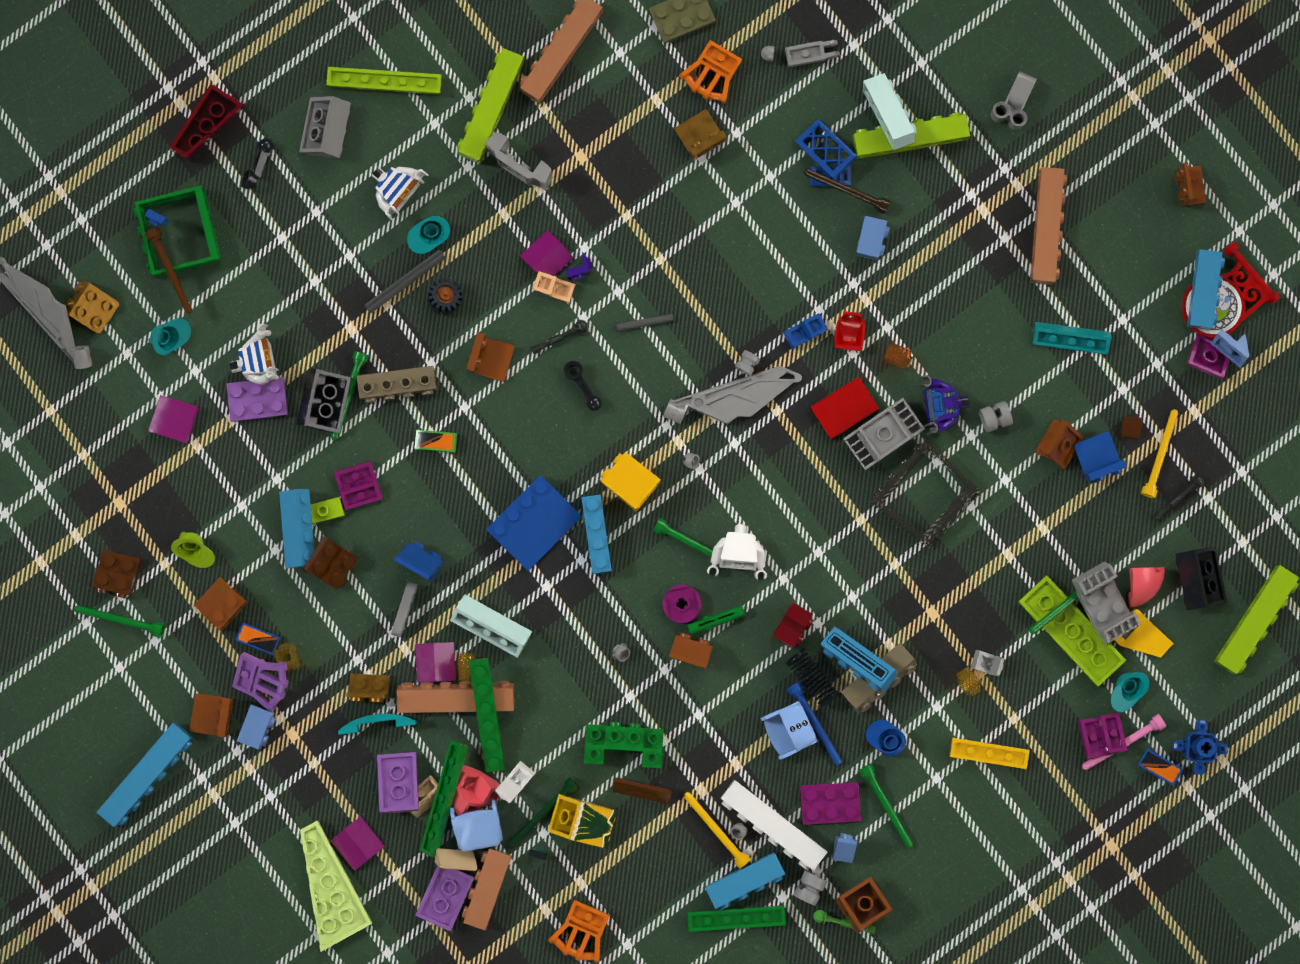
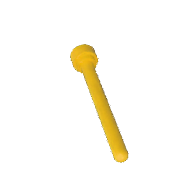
[1141,409,1178,498]
[684,792,751,869]

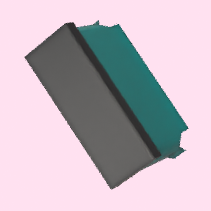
[528,849,547,860]

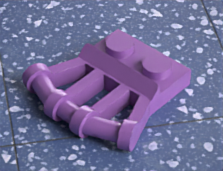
[232,652,289,712]

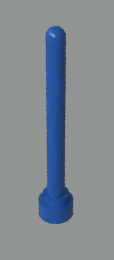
[787,681,842,765]

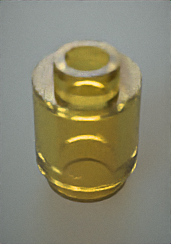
[955,667,982,697]

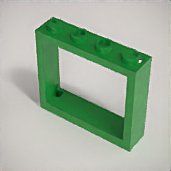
[133,185,222,278]

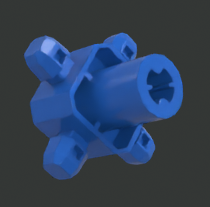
[1172,720,1228,775]

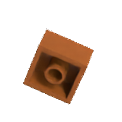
[836,877,893,934]

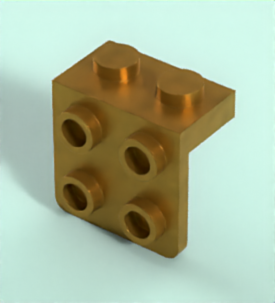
[64,280,119,334]

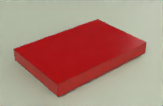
[810,377,879,440]

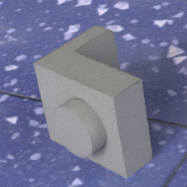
[971,650,1004,677]

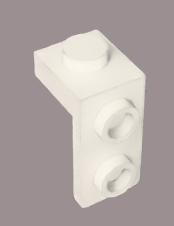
[495,761,535,803]

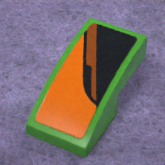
[414,430,457,453]

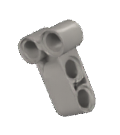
[990,71,1037,131]

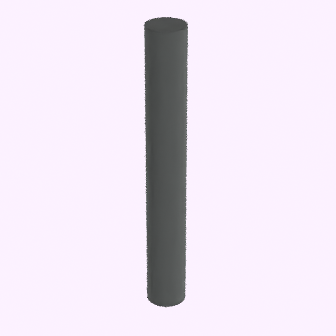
[616,314,674,331]

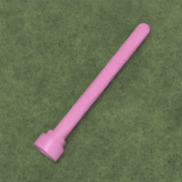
[1082,714,1166,770]

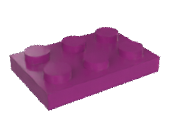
[800,782,861,825]

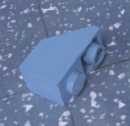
[832,833,857,863]

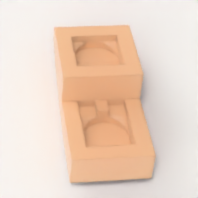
[533,271,576,303]

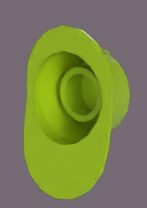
[171,532,215,568]

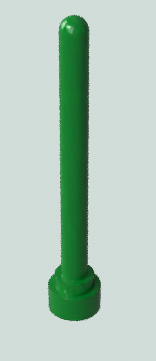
[331,351,369,441]
[653,518,733,569]
[1029,591,1079,634]
[74,605,165,638]
[859,763,913,849]

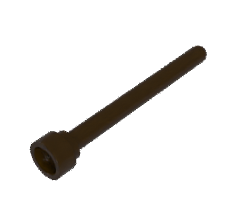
[804,168,890,214]

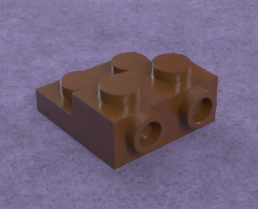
[303,537,358,590]
[92,550,141,599]

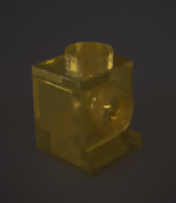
[273,642,303,673]

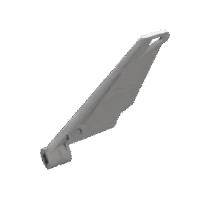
[0,257,92,369]
[663,366,802,424]

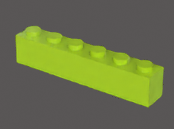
[457,48,525,164]
[852,112,970,160]
[1214,565,1299,675]

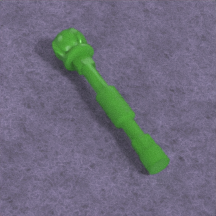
[813,910,875,934]

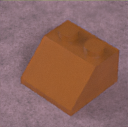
[195,576,249,631]
[669,633,713,669]

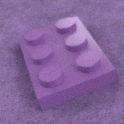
[226,377,288,422]
[377,752,419,814]
[415,865,475,932]

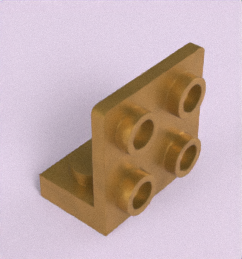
[675,109,727,160]
[346,673,390,702]

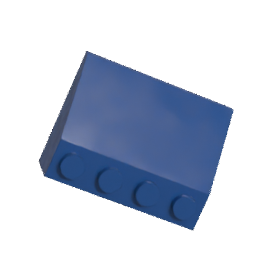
[486,475,582,571]

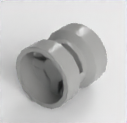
[735,350,761,376]

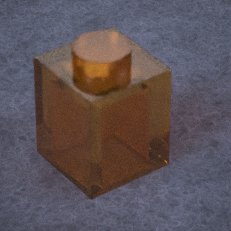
[882,342,913,371]

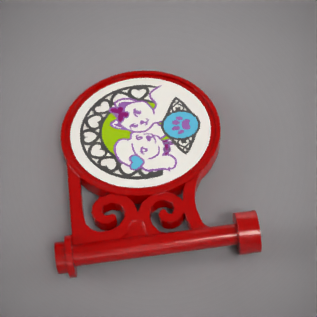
[1181,241,1280,338]

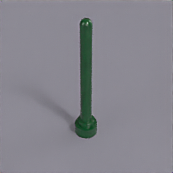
[507,777,580,848]

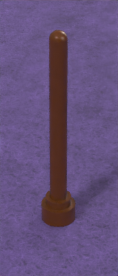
[145,228,192,314]

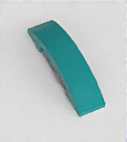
[338,713,417,735]

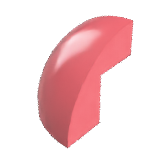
[1127,567,1165,608]
[452,765,500,816]

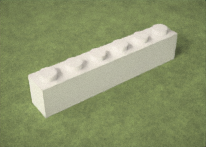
[721,780,827,871]

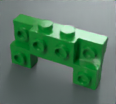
[584,722,664,768]

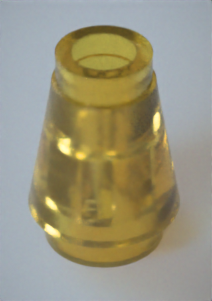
[457,652,475,682]

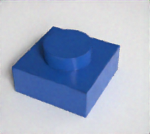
[145,209,169,227]

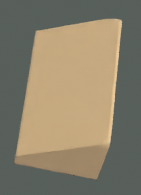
[410,775,438,818]
[434,848,477,871]

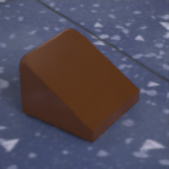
[1120,417,1143,438]

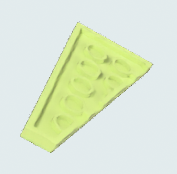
[300,820,372,952]

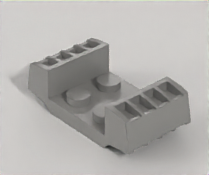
[485,132,553,191]
[843,398,925,470]
[1072,562,1141,645]

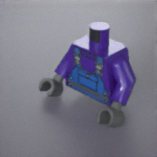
[919,375,969,435]

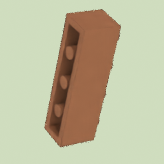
[462,848,512,930]

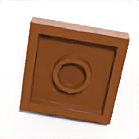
[1035,420,1084,470]

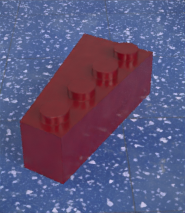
[170,84,244,161]

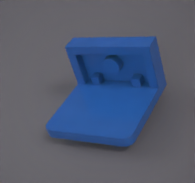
[1074,432,1127,483]

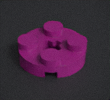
[663,585,701,623]

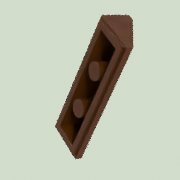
[613,777,672,804]

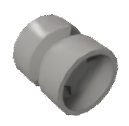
[979,401,1013,433]
[793,870,827,906]

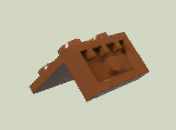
[1175,162,1206,207]
[466,332,515,382]
[190,693,234,737]

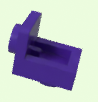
[566,253,593,281]

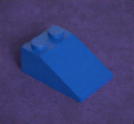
[394,541,444,582]

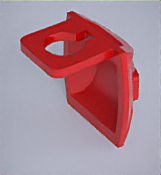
[834,311,865,351]

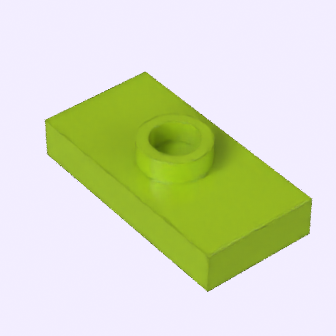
[311,497,345,525]

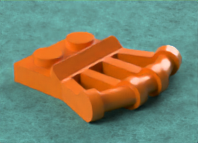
[679,40,742,104]
[548,900,610,962]

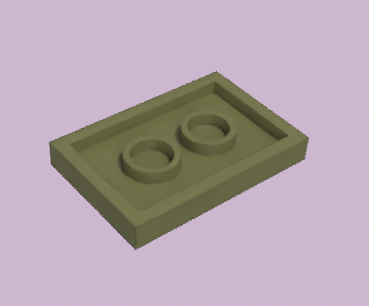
[649,0,716,44]

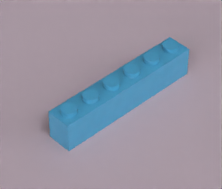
[96,723,194,827]

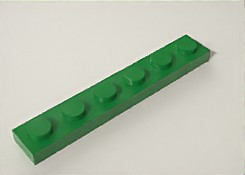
[469,658,505,772]
[420,740,468,857]

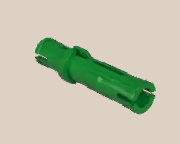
[687,605,745,636]

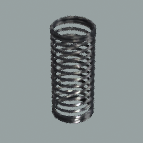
[785,648,840,708]

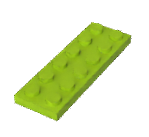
[1018,575,1126,687]

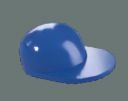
[866,720,906,757]

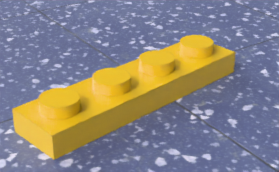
[949,738,1030,769]

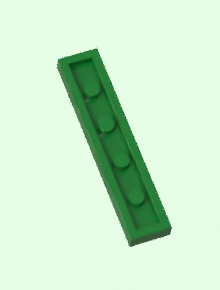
[687,905,786,932]

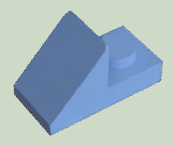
[1211,330,1249,368]

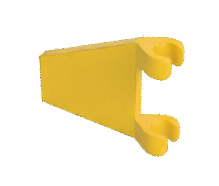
[1113,609,1174,658]

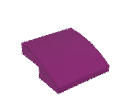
[148,395,199,443]
[334,460,382,510]
[1078,713,1127,759]

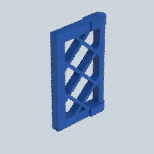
[795,119,858,180]

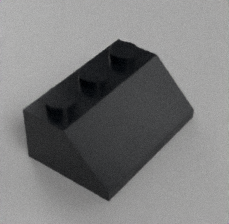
[296,369,351,433]
[1175,546,1227,610]

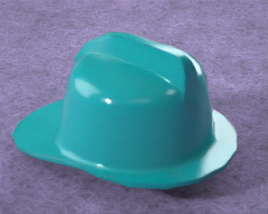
[407,216,450,254]
[148,318,191,355]
[1111,672,1149,712]

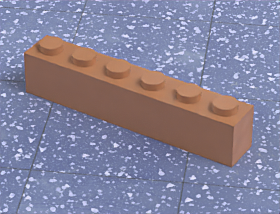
[520,0,603,104]
[1030,167,1067,285]
[397,681,515,713]

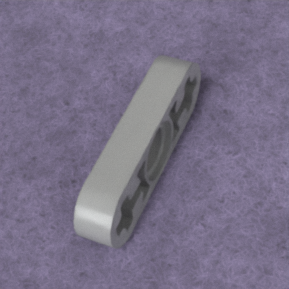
[391,581,418,637]

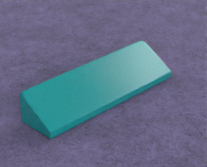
[1032,322,1112,355]

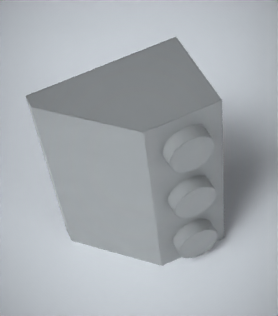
[299,96,351,158]

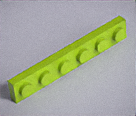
[326,67,442,95]

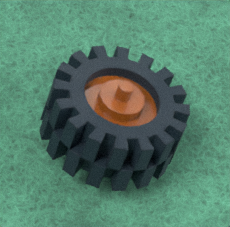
[427,278,463,315]

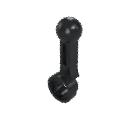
[241,138,273,189]
[564,361,602,411]

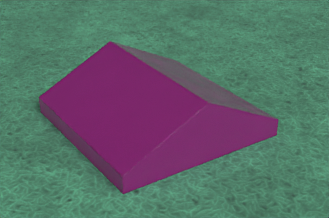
[520,230,574,276]
[1187,334,1230,380]
[415,642,456,683]
[331,816,385,871]

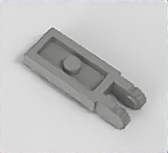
[785,40,840,68]

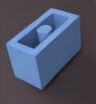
[855,216,890,261]
[237,705,276,749]

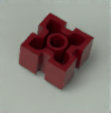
[772,603,814,649]

